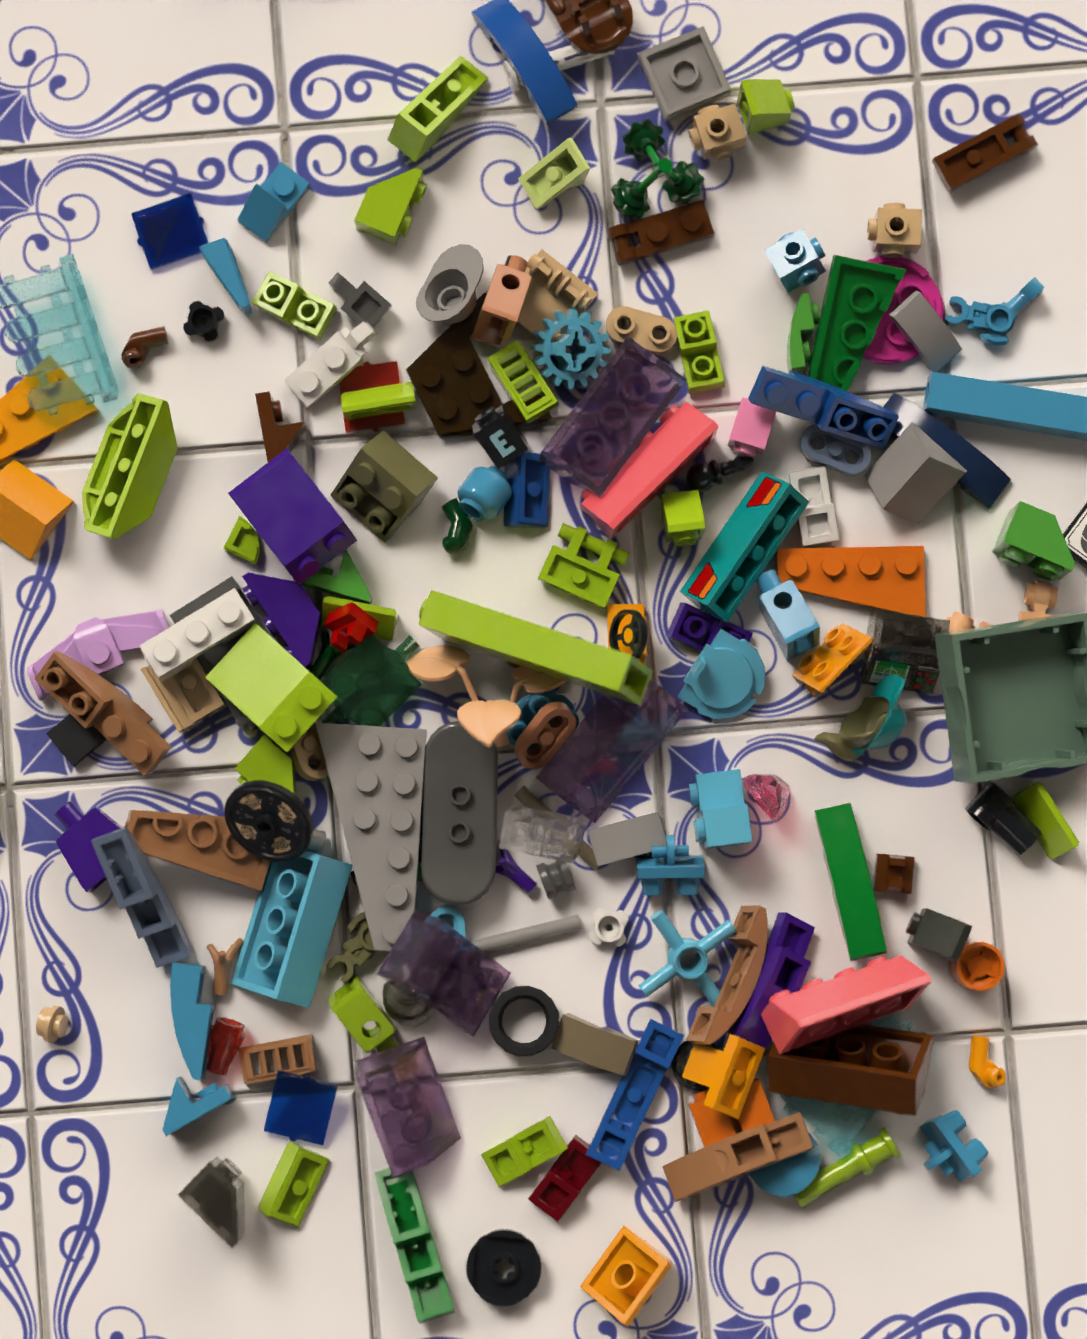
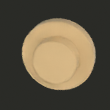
[36,1005,68,1043]

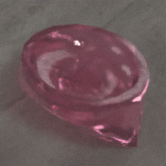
[742,774,790,822]

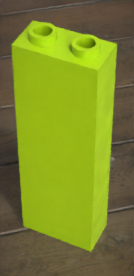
[418,590,653,706]

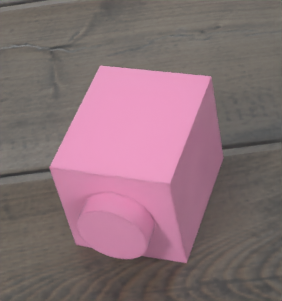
[727,397,776,458]

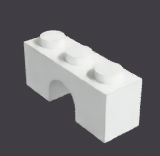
[139,588,255,683]

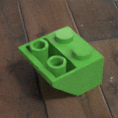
[993,501,1075,581]

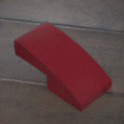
[528,1134,602,1222]

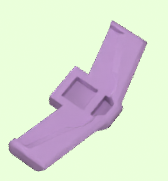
[27,609,169,701]

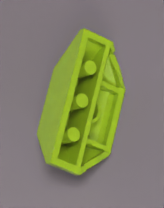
[82,393,178,540]

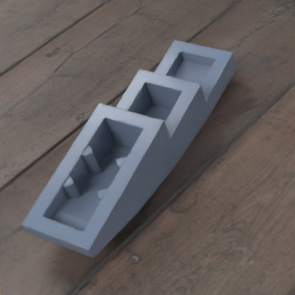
[91,827,193,968]

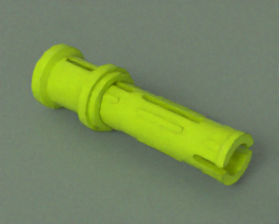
[795,1127,901,1208]

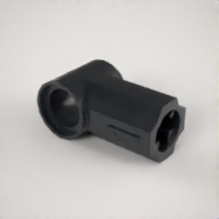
[965,781,1042,856]

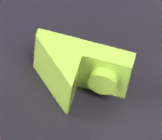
[518,137,590,209]

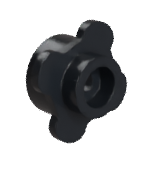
[183,301,224,342]

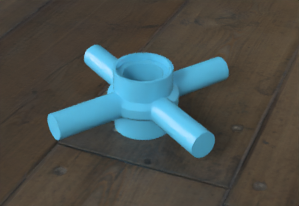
[638,910,737,1007]

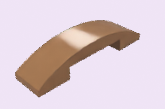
[686,905,767,1045]

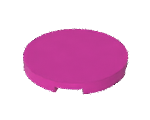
[862,255,943,365]

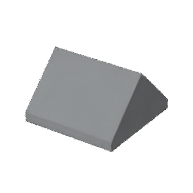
[864,422,967,524]

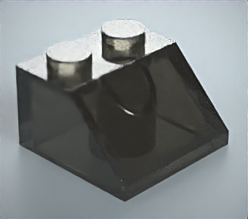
[178,1156,245,1248]

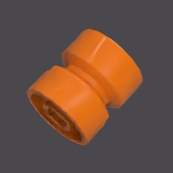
[949,942,1005,991]

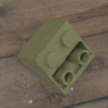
[330,430,438,543]

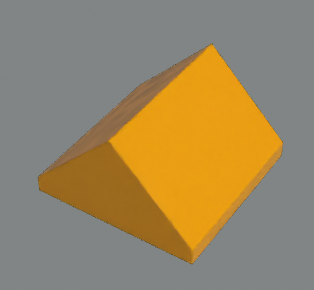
[0,459,74,561]
[580,1225,672,1327]

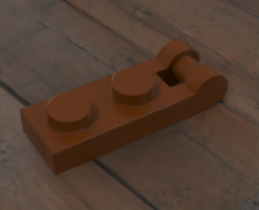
[932,113,1038,193]
[606,200,714,265]

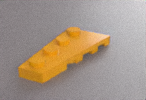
[0,356,100,463]

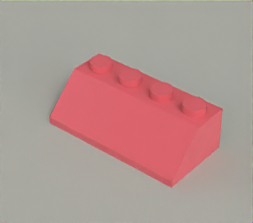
[581,402,719,540]
[761,955,932,1054]

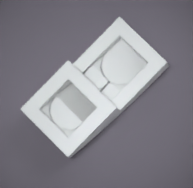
[788,465,839,546]

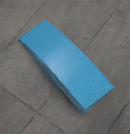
[170,962,215,1080]

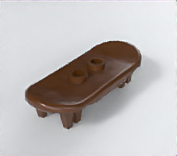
[545,0,633,54]

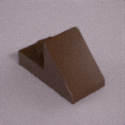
[255,391,307,462]

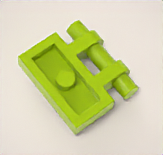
[538,523,630,609]

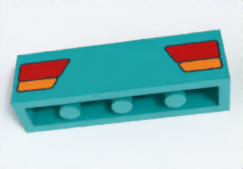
[679,471,809,623]

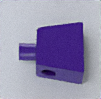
[55,801,123,893]

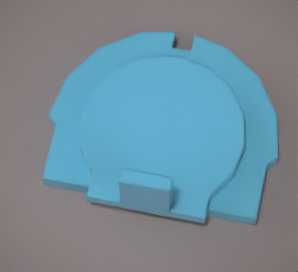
[678,629,765,719]

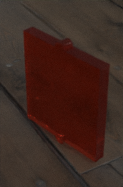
[339,361,405,432]

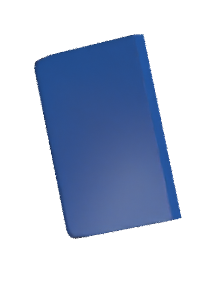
[503,452,550,528]

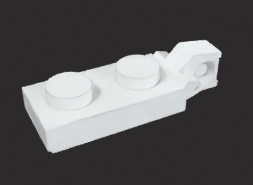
[284,321,377,408]

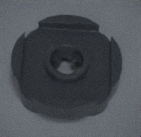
[466,1229,541,1306]

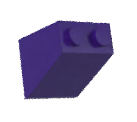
[228,448,357,585]

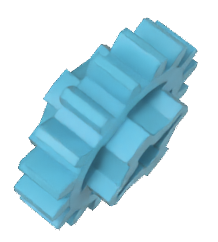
[530,309,611,389]

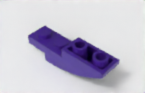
[722,912,815,1052]

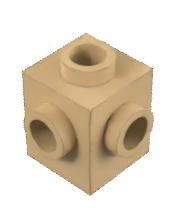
[688,103,747,161]
[867,203,922,258]

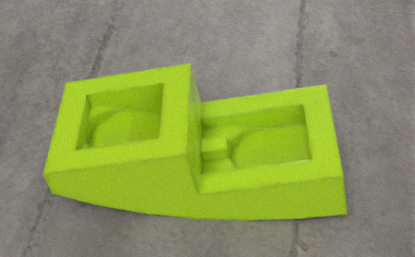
[481,1116,568,1187]

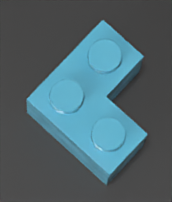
[689,769,752,850]

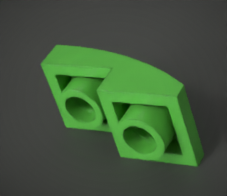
[787,293,819,374]

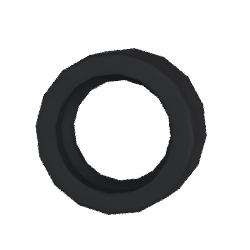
[489,986,559,1057]

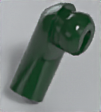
[441,498,473,554]

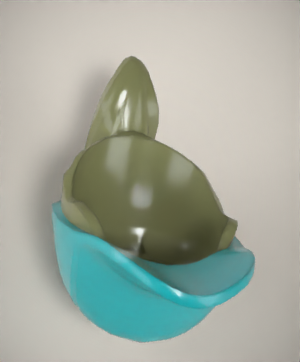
[814,675,907,761]

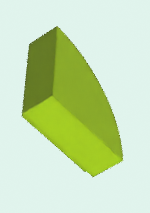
[223,516,261,566]

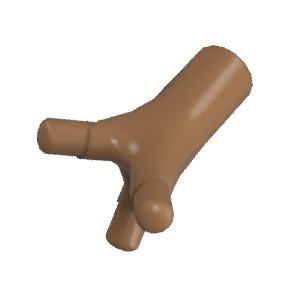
[206,938,244,995]

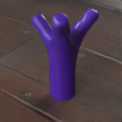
[495,839,537,894]

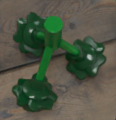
[611,119,705,218]

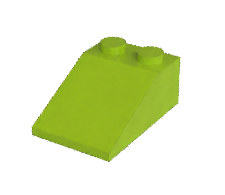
[205,623,338,752]

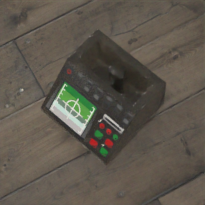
[859,610,950,694]

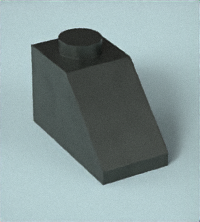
[905,908,973,961]

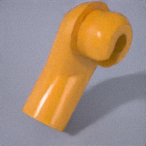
[968,1036,1006,1088]

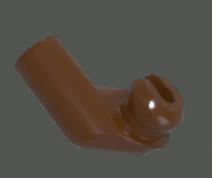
[121,326,169,369]

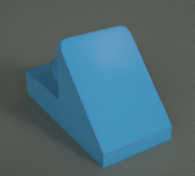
[237,162,311,243]
[162,1077,235,1136]

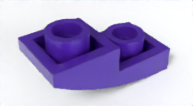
[666,602,753,652]

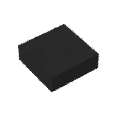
[46,714,107,767]

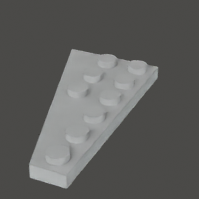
[316,723,427,953]

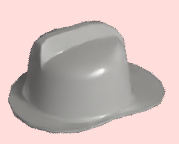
[416,244,484,327]

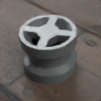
[536,855,576,900]

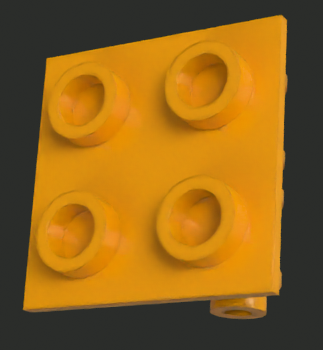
[792,623,873,696]

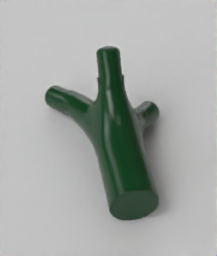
[309,631,357,680]

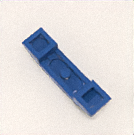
[472,0,578,125]
[586,1019,684,1171]

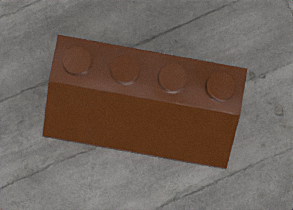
[768,1024,933,1116]

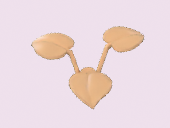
[405,645,567,748]

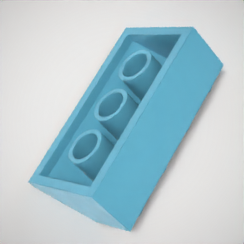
[231,851,352,1008]

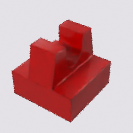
[324,602,378,652]

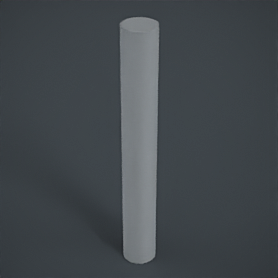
[471,915,582,955]

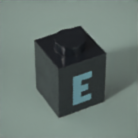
[472,405,529,470]

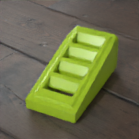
[488,341,559,423]

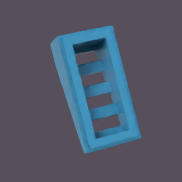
[199,237,253,315]

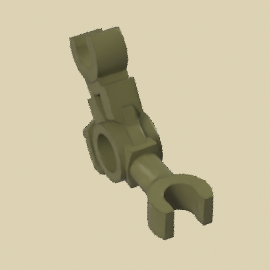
[326,912,428,983]

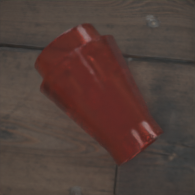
[205,1017,246,1075]

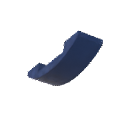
[883,393,1011,509]

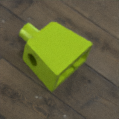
[328,975,402,1063]

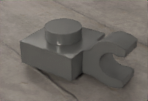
[328,272,392,328]

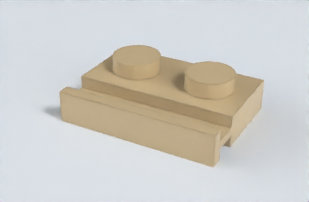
[141,657,225,733]

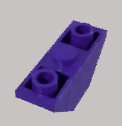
[242,572,322,670]

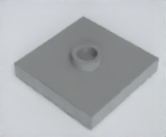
[637,26,732,122]

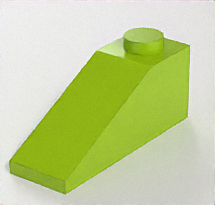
[387,55,488,162]

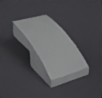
[890,290,962,372]
[587,812,666,867]

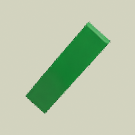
[814,803,887,961]
[374,1161,456,1324]

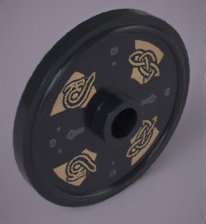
[224,780,314,862]

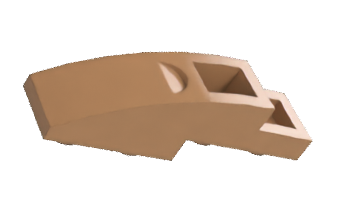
[35,651,171,776]
[662,1112,815,1202]

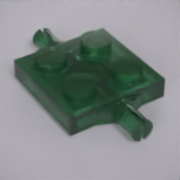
[321,635,422,726]

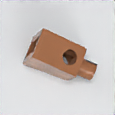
[471,255,532,349]

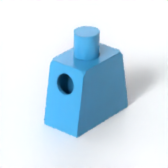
[756,569,820,661]

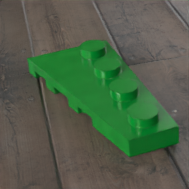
[807,254,907,391]

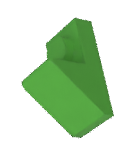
[301,550,372,604]

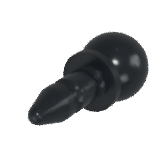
[686,457,754,492]

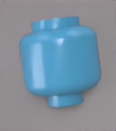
[457,466,512,521]

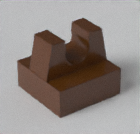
[873,853,915,894]

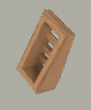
[238,1034,318,1085]

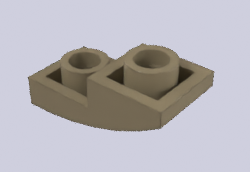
[551,1013,638,1076]

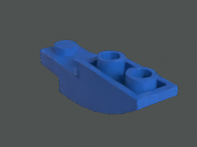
[748,365,899,449]

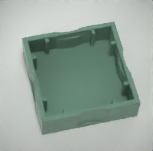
[934,613,1087,784]

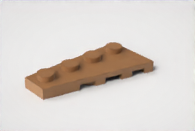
[124,810,270,891]

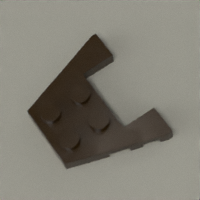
[406,292,552,436]

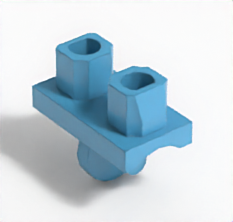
[636,835,705,896]
[919,1110,988,1181]

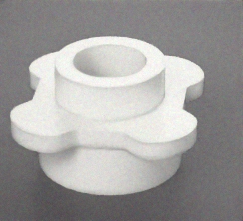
[590,908,628,947]

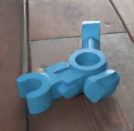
[944,277,1045,346]

